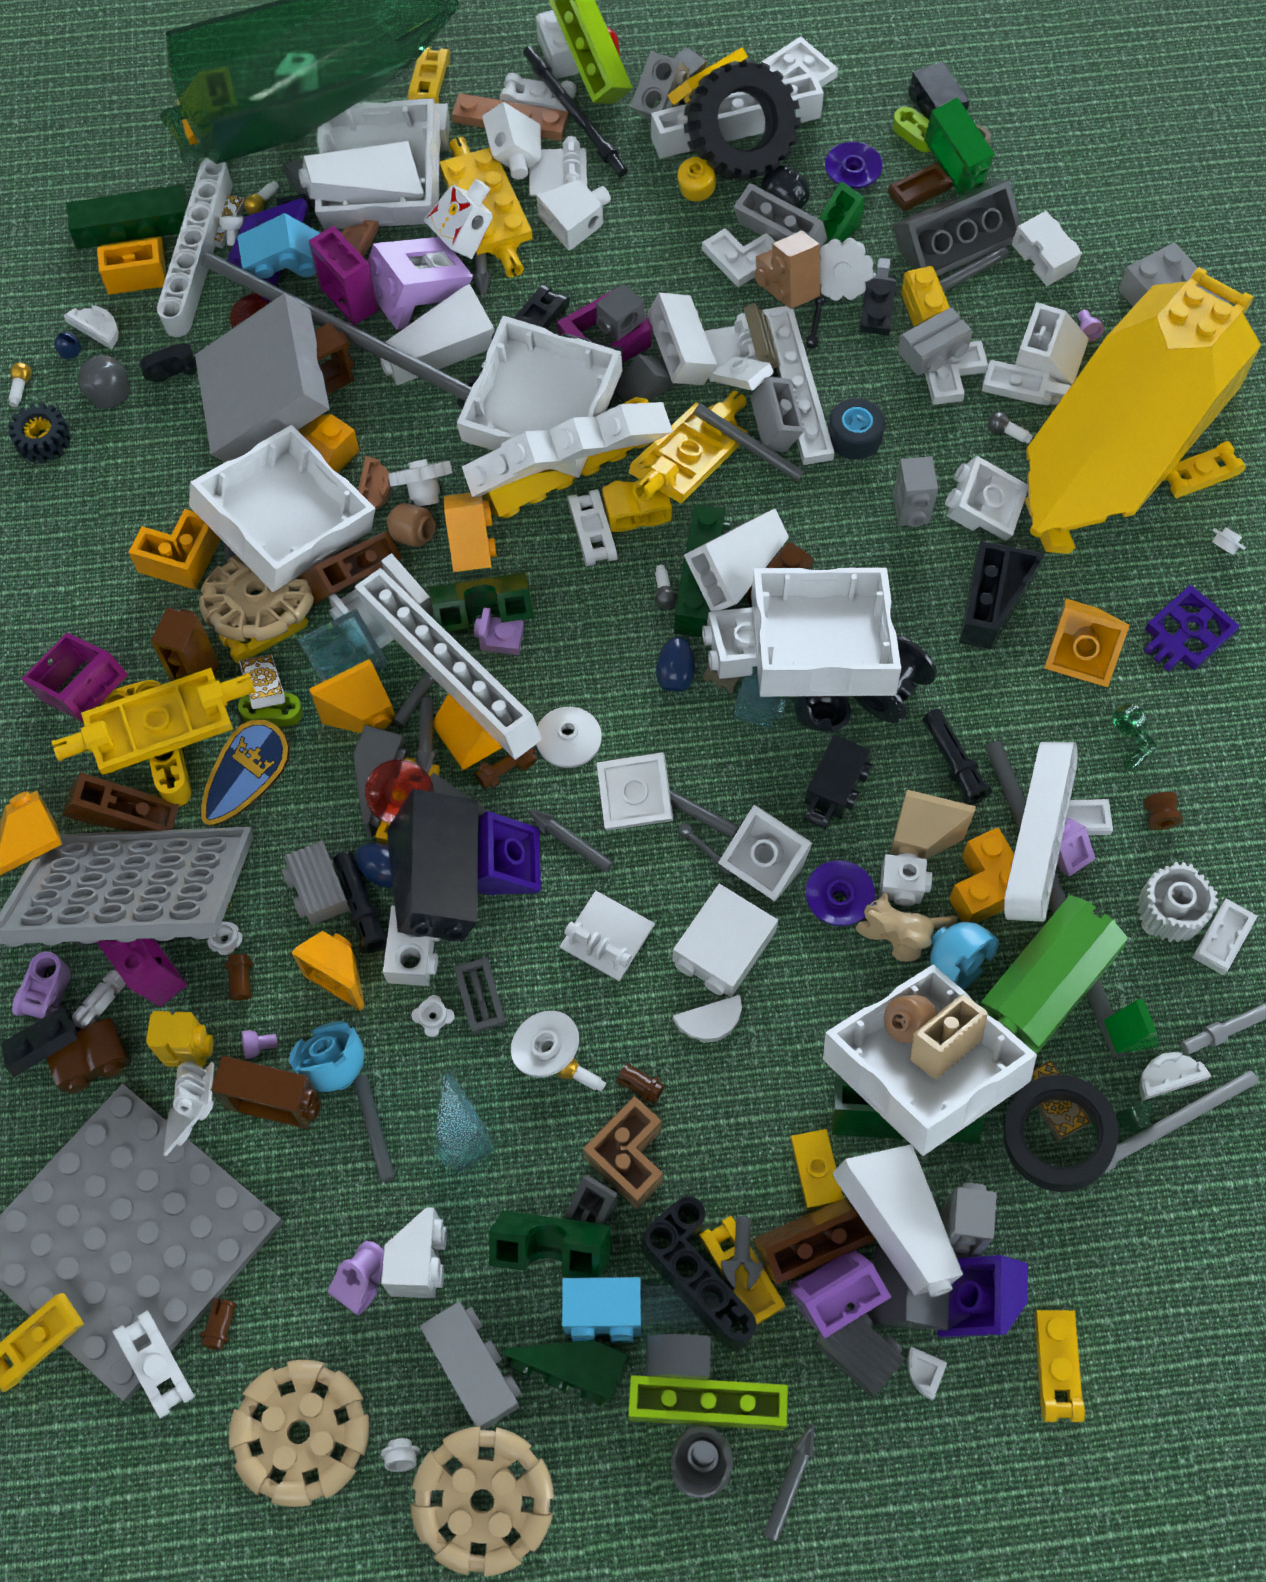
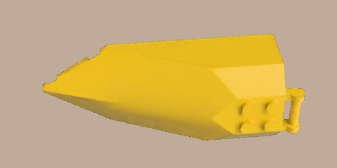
[1026,267,1261,537]

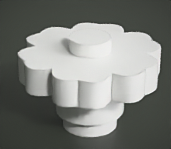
[820,238,873,301]
[388,459,452,506]

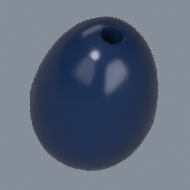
[656,637,695,692]
[355,843,393,888]

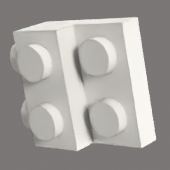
[945,456,1028,541]
[702,607,757,679]

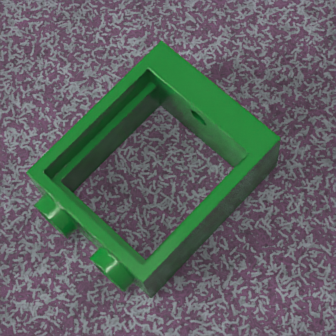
[924,97,994,195]

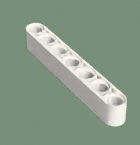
[157,156,233,337]
[1004,742,1078,922]

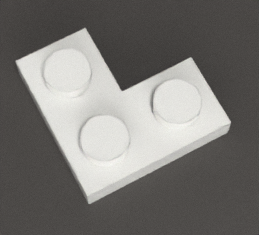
[760,37,838,87]
[702,228,775,287]
[925,341,988,405]

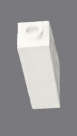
[299,141,424,204]
[380,284,495,385]
[684,509,789,612]
[833,1144,963,1297]

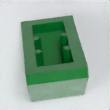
[819,181,865,245]
[1103,998,1160,1053]

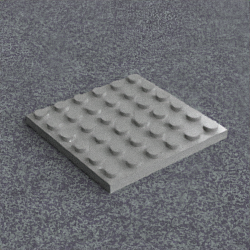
[0,827,253,947]
[0,1083,284,1403]

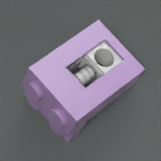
[367,237,473,330]

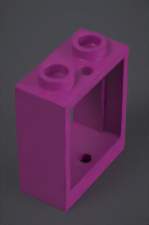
[308,225,378,325]
[557,288,653,364]
[21,632,128,723]
[97,938,188,1007]

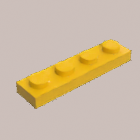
[667,47,748,105]

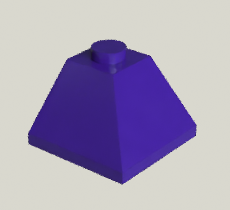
[478,811,541,895]
[937,1255,1028,1338]

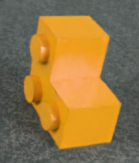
[444,493,497,572]
[128,509,221,590]
[949,827,1014,923]

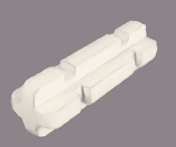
[72,970,126,1029]

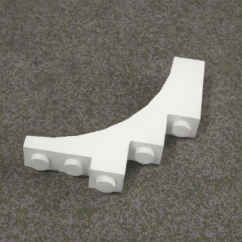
[462,402,673,497]

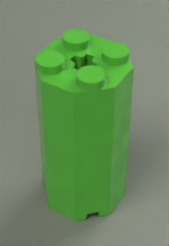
[980,895,1128,1054]

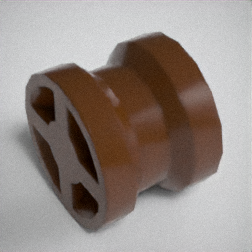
[1143,792,1183,830]

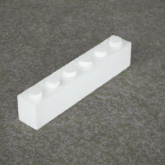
[651,72,824,159]

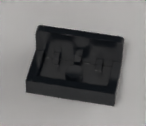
[1,1006,81,1077]

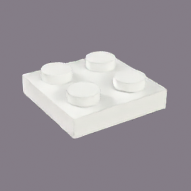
[597,752,673,831]

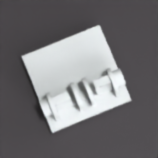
[529,136,587,196]
[704,313,760,382]
[559,891,655,981]
[163,1061,214,1156]

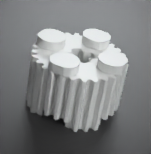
[1137,862,1218,942]

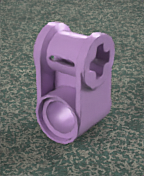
[12,952,71,1020]
[328,1241,384,1316]

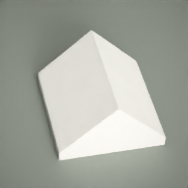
[718,805,812,901]

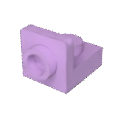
[474,608,524,655]
[1057,817,1096,877]

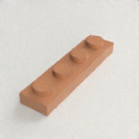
[451,93,569,141]

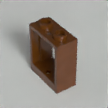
[314,322,355,395]
[210,1055,321,1130]

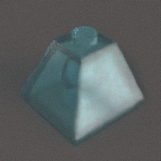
[298,609,388,683]
[434,1071,494,1174]

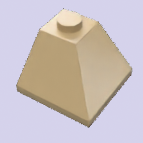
[890,790,976,859]

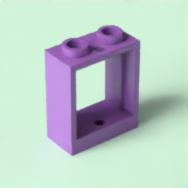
[787,1250,891,1339]

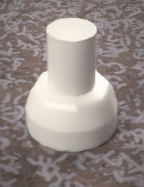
[219,216,243,245]

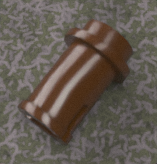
[224,954,253,1001]
[616,1063,665,1104]
[199,1298,237,1351]

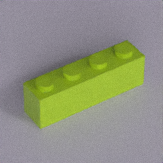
[548,0,633,104]
[629,1375,788,1431]

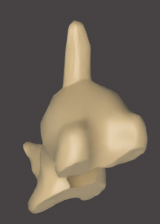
[856,893,957,962]

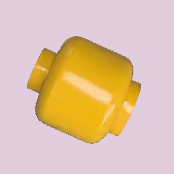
[677,157,716,202]

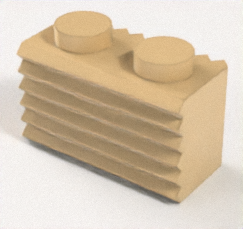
[909,994,987,1079]

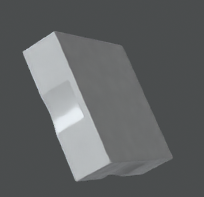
[195,293,329,462]

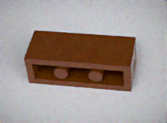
[151,607,220,681]
[752,1197,876,1285]

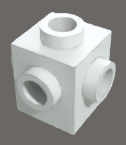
[879,853,932,906]

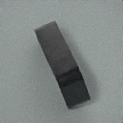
[641,1196,757,1350]

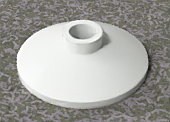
[536,707,602,768]
[511,1011,579,1078]

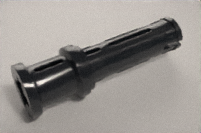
[922,709,992,805]
[332,851,388,954]

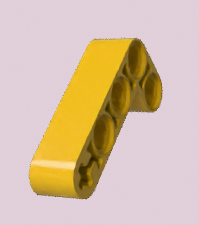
[101,680,192,807]

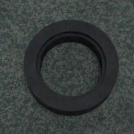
[1003,1075,1119,1192]

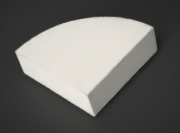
[907,1347,947,1400]

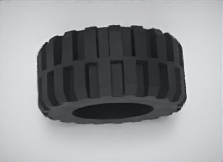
[684,60,801,180]

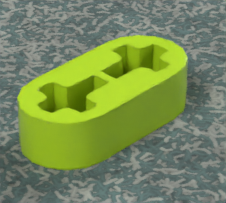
[892,107,931,152]
[238,693,303,727]

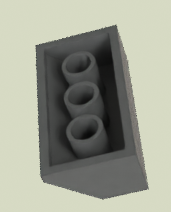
[892,180,1021,276]

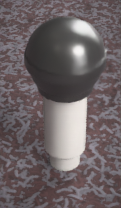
[988,412,1033,444]
[655,565,677,609]

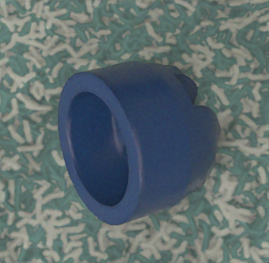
[54,332,81,359]

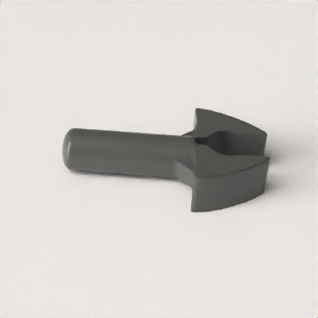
[721,1216,763,1291]

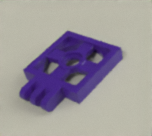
[1143,585,1240,672]

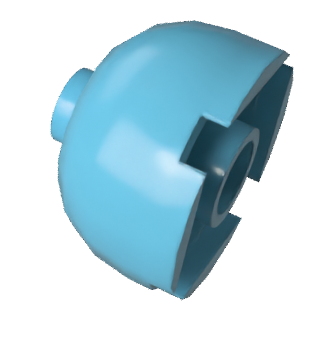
[930,921,999,990]
[289,1021,364,1092]

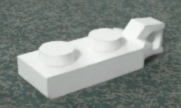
[982,360,1071,405]

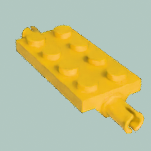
[439,137,533,278]
[629,391,748,504]
[51,668,256,775]

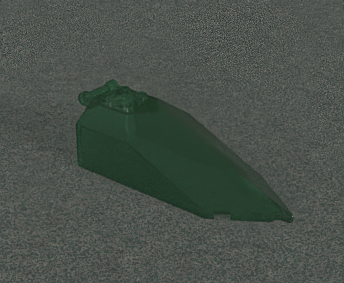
[160,0,459,166]

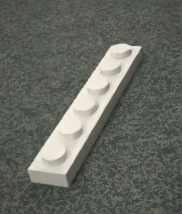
[762,306,834,465]

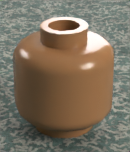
[386,503,436,547]
[884,994,937,1044]

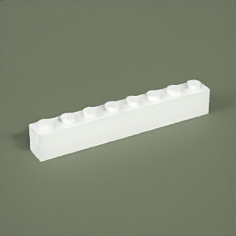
[354,568,542,760]

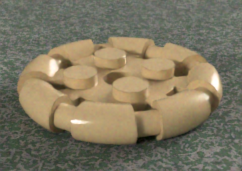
[199,555,314,642]
[229,1360,369,1507]
[410,1426,554,1577]

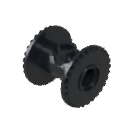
[853,635,937,724]

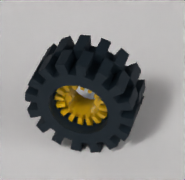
[8,403,71,463]

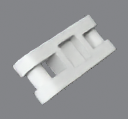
[500,73,577,114]
[567,489,617,567]
[112,1310,195,1418]

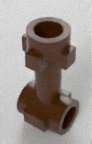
[474,748,537,790]

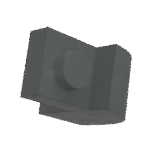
[645,1334,711,1380]

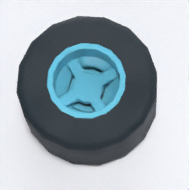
[828,398,885,459]

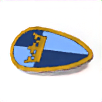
[201,720,290,826]

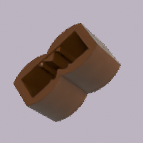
[46,1018,131,1093]

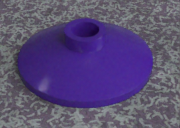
[825,142,883,189]
[805,860,875,927]

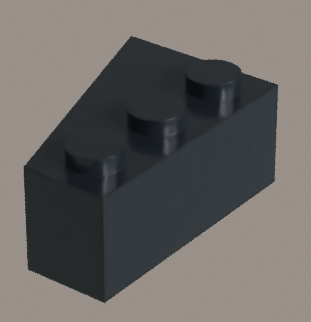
[959,541,1045,649]

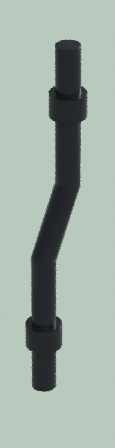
[523,46,628,177]

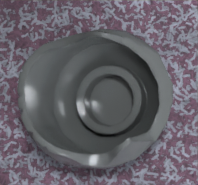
[78,355,130,409]
[671,1425,733,1498]

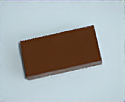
[888,162,953,212]

